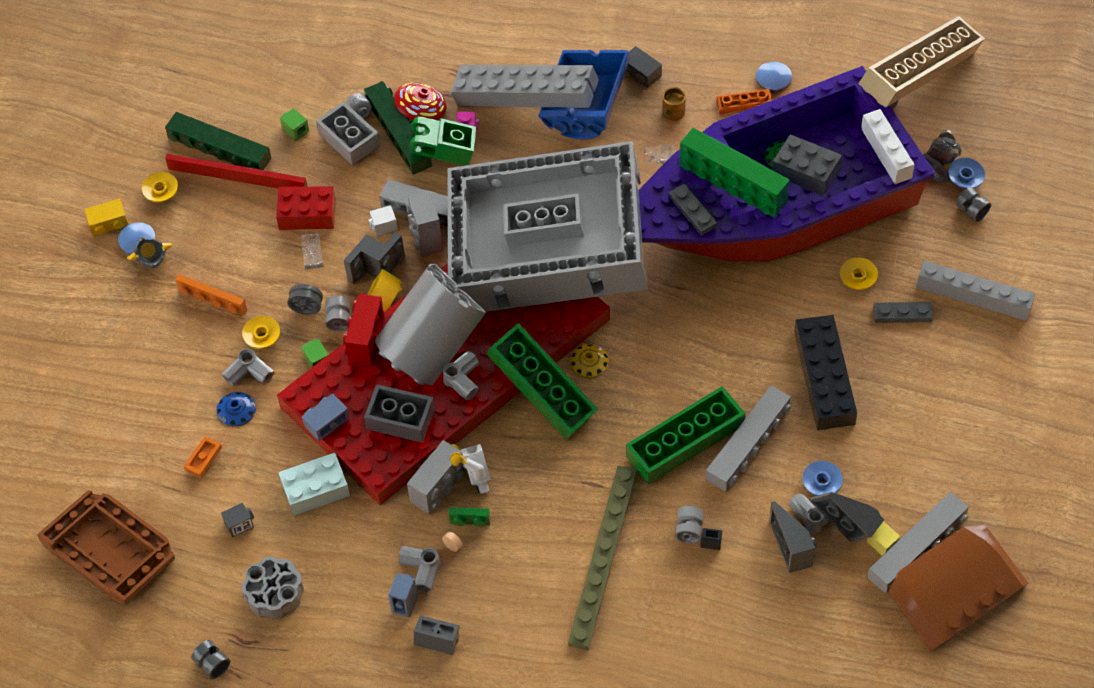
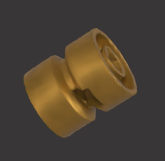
[662,87,686,121]

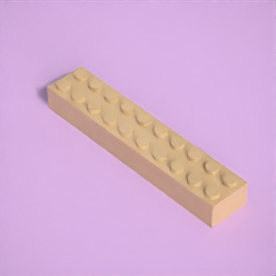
[858,16,985,108]

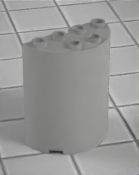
[375,264,486,385]

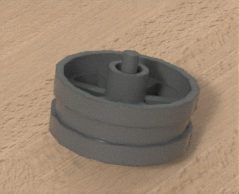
[287,284,323,315]

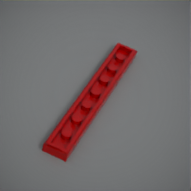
[165,154,308,189]

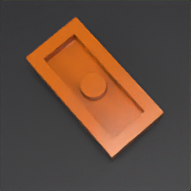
[183,436,222,478]

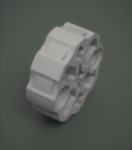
[242,556,304,619]

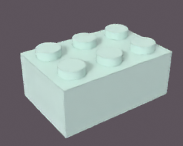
[278,453,350,516]

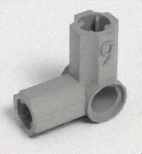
[222,349,275,386]
[443,351,479,400]
[788,493,830,533]
[399,546,441,592]

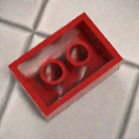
[276,186,336,230]
[343,294,385,366]

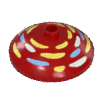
[394,82,447,121]

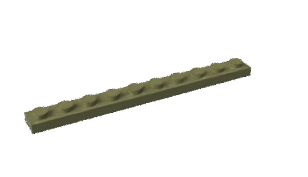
[568,466,637,650]

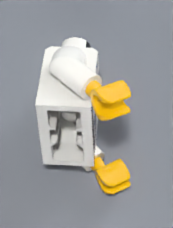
[449,444,491,493]

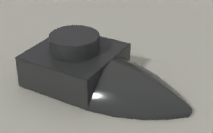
[923,153,950,182]

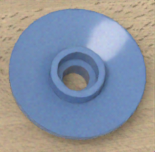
[948,158,985,189]
[802,461,843,496]

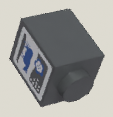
[221,502,254,537]

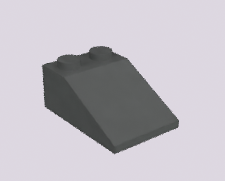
[809,492,884,542]
[769,501,817,573]

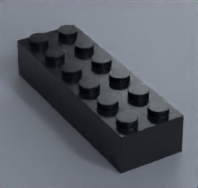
[794,315,857,430]

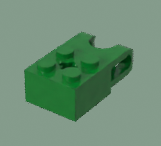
[409,117,476,166]

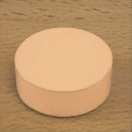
[442,532,462,552]

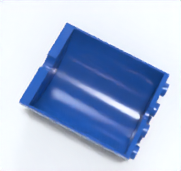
[538,50,630,140]

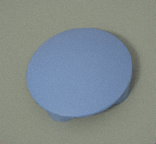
[756,62,792,93]
[118,223,155,255]

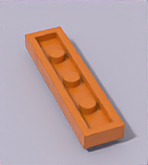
[175,274,247,315]

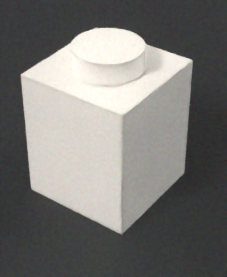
[368,205,398,236]

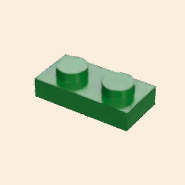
[449,507,490,527]

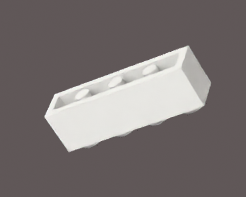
[862,109,914,184]

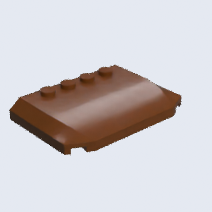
[37,490,175,605]
[888,525,1028,651]

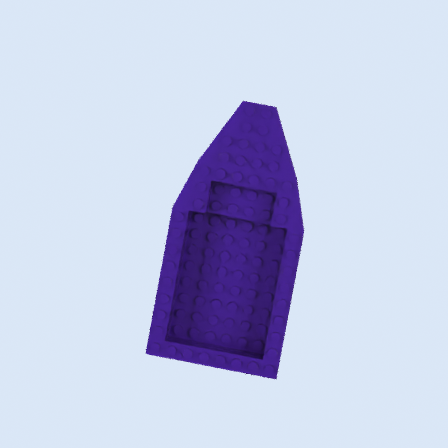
[639,66,935,262]

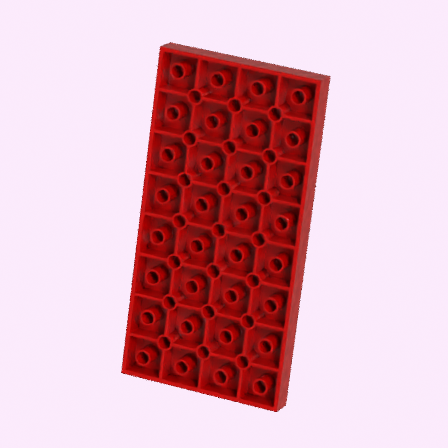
[277,263,610,505]

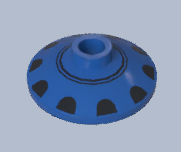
[217,392,256,426]

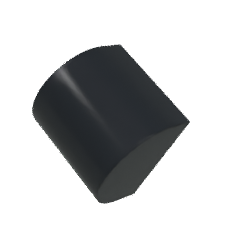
[700,528,723,550]

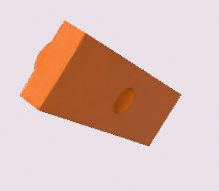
[716,89,772,114]

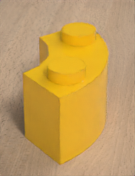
[367,269,402,312]

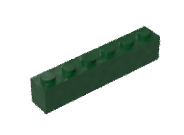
[364,81,432,175]
[165,112,271,170]

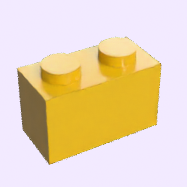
[84,198,128,236]

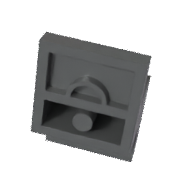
[344,232,405,285]

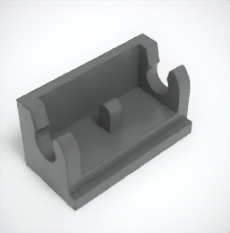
[414,615,460,655]

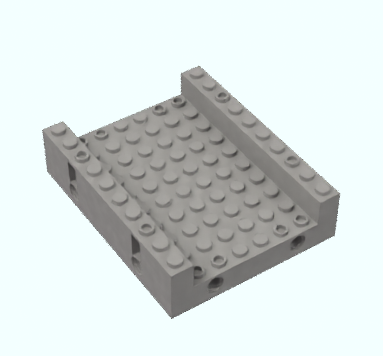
[448,141,648,312]

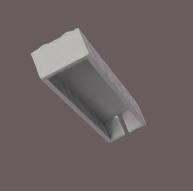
[451,65,598,108]

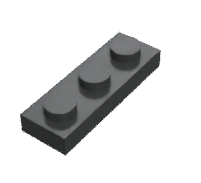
[668,184,717,236]
[873,302,933,323]

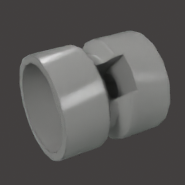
[325,296,350,331]
[675,506,704,543]

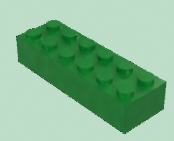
[679,128,790,217]
[486,323,598,440]
[626,386,746,485]

